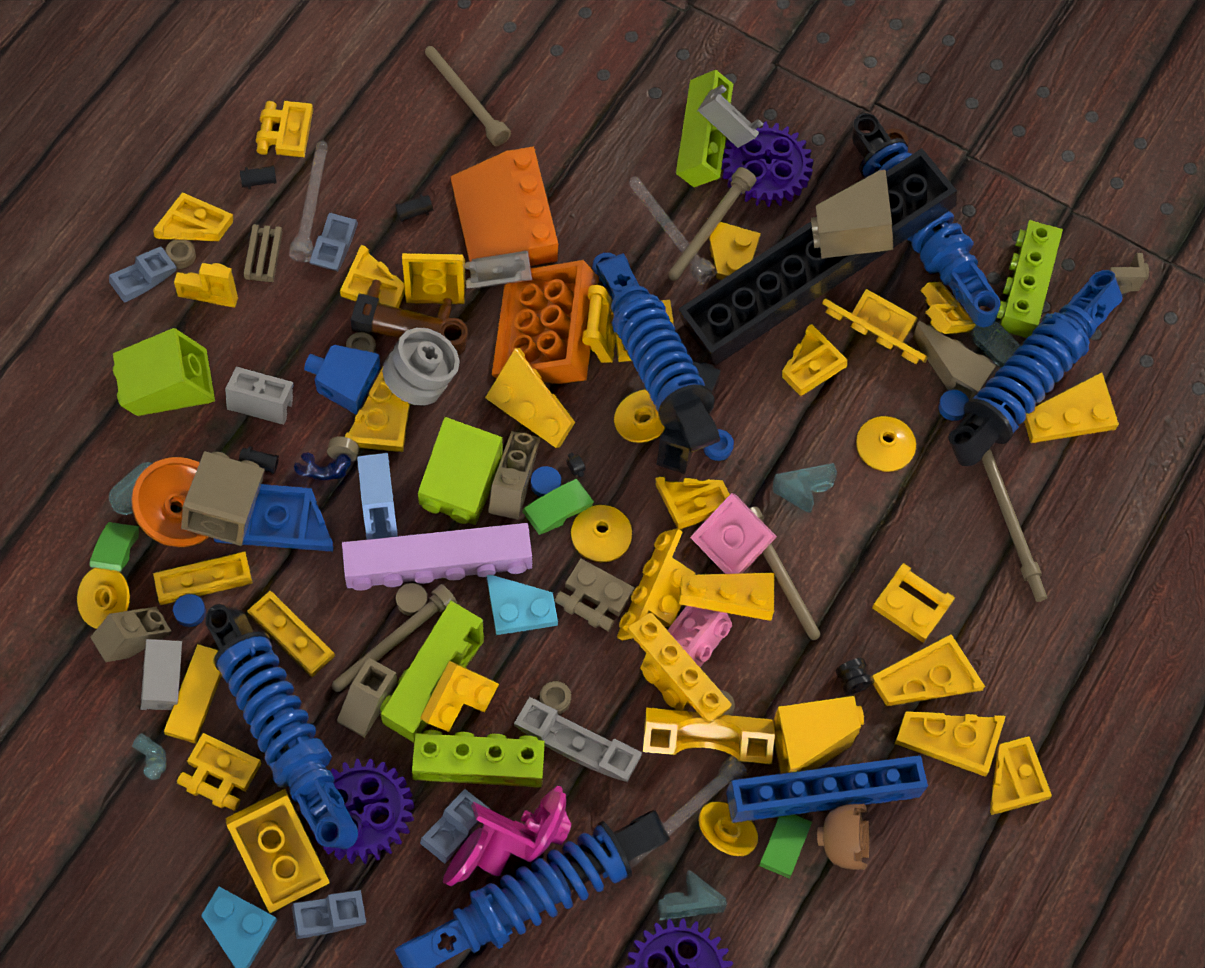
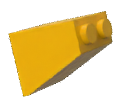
[773,696,864,774]

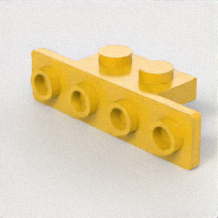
[822,289,928,364]
[617,528,695,641]
[628,613,732,723]

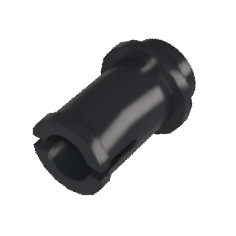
[239,165,277,190]
[395,194,434,222]
[238,446,279,474]

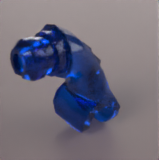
[294,452,351,480]

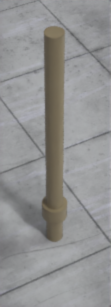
[982,449,1048,602]

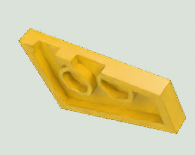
[345,367,410,452]
[1024,373,1119,443]
[679,573,774,621]
[872,634,985,706]

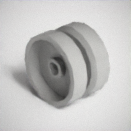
[382,327,460,406]

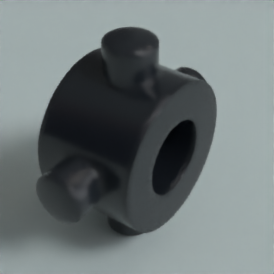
[566,452,586,478]

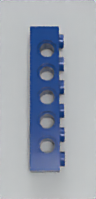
[726,755,928,823]

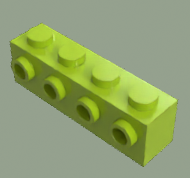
[676,70,733,187]
[997,220,1063,338]
[412,730,545,787]

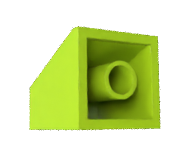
[113,328,215,416]
[418,417,503,525]

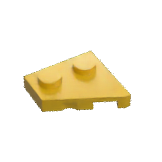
[153,192,233,241]
[782,324,847,396]

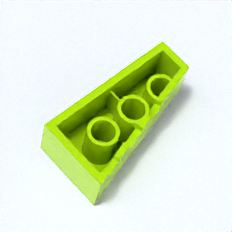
[380,600,484,743]

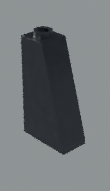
[657,361,721,474]

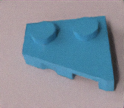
[201,887,277,968]

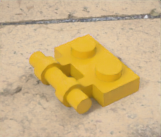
[256,101,313,158]
[177,733,261,811]

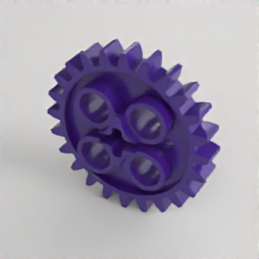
[721,122,813,207]
[309,759,415,864]
[625,918,733,968]

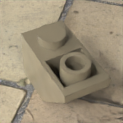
[90,607,171,662]
[337,657,398,738]

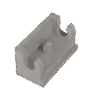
[698,85,763,148]
[465,251,532,289]
[225,367,293,425]
[140,639,182,710]

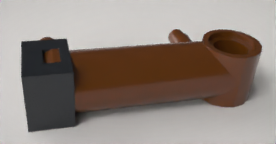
[351,279,468,355]

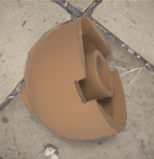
[817,804,870,870]

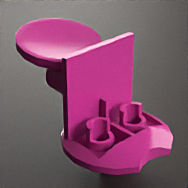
[443,786,571,886]

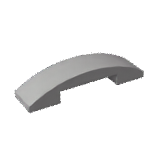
[514,697,642,782]

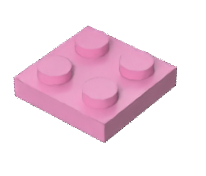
[690,493,777,574]

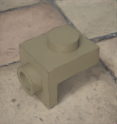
[1109,253,1149,294]

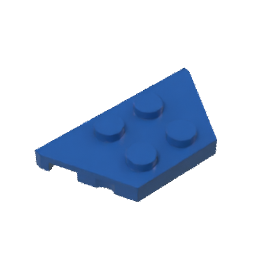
[214,484,334,552]

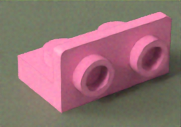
[668,606,732,667]

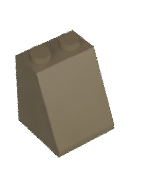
[811,170,893,258]
[181,451,265,546]

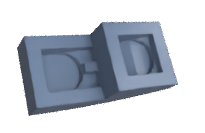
[310,213,358,272]
[109,246,177,303]
[420,789,490,864]
[292,890,366,939]

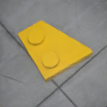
[709,222,761,280]
[340,245,405,308]
[655,477,730,530]
[990,736,1052,815]

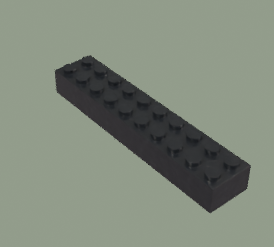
[678,148,957,367]

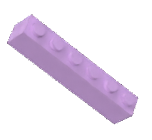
[342,523,532,590]

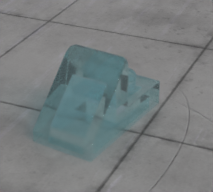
[772,463,837,513]
[657,870,727,920]

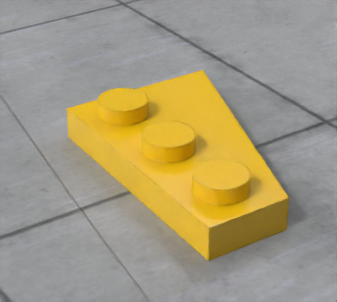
[485,348,575,448]
[895,712,1006,777]

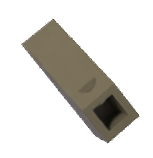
[913,321,996,400]
[488,431,541,520]

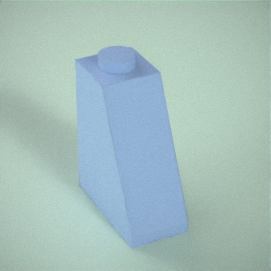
[357,453,398,540]

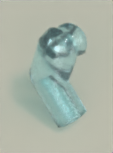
[132,734,166,780]

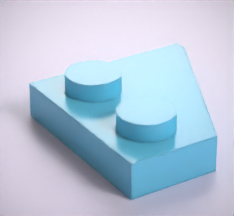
[487,575,558,635]

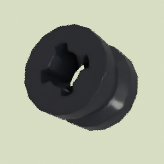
[835,658,874,695]

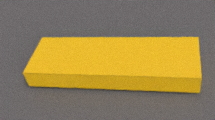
[153,552,253,605]
[247,591,335,677]
[164,644,222,744]

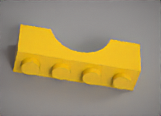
[643,707,775,764]

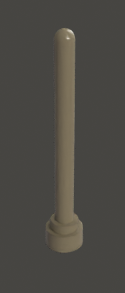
[425,46,511,146]
[668,167,757,281]
[749,507,820,640]
[332,584,457,692]

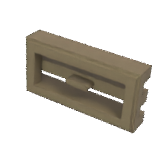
[244,224,283,282]

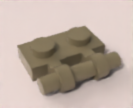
[554,559,635,632]

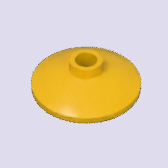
[614,390,665,443]
[856,416,916,472]
[571,505,632,563]
[77,568,130,629]
[698,802,758,856]

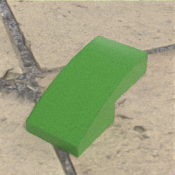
[522,479,594,535]
[90,522,139,571]
[759,815,812,879]

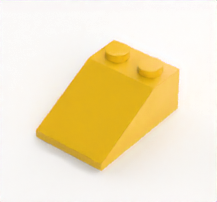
[402,253,466,304]
[225,789,330,913]

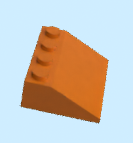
[450,146,558,266]
[492,260,599,384]

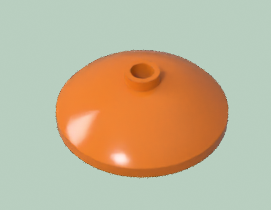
[131,457,209,547]

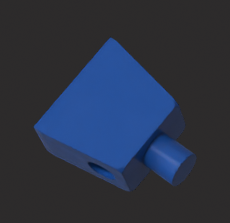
[304,345,381,414]

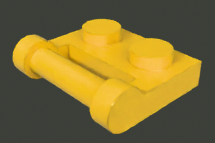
[582,285,615,363]
[872,563,955,643]

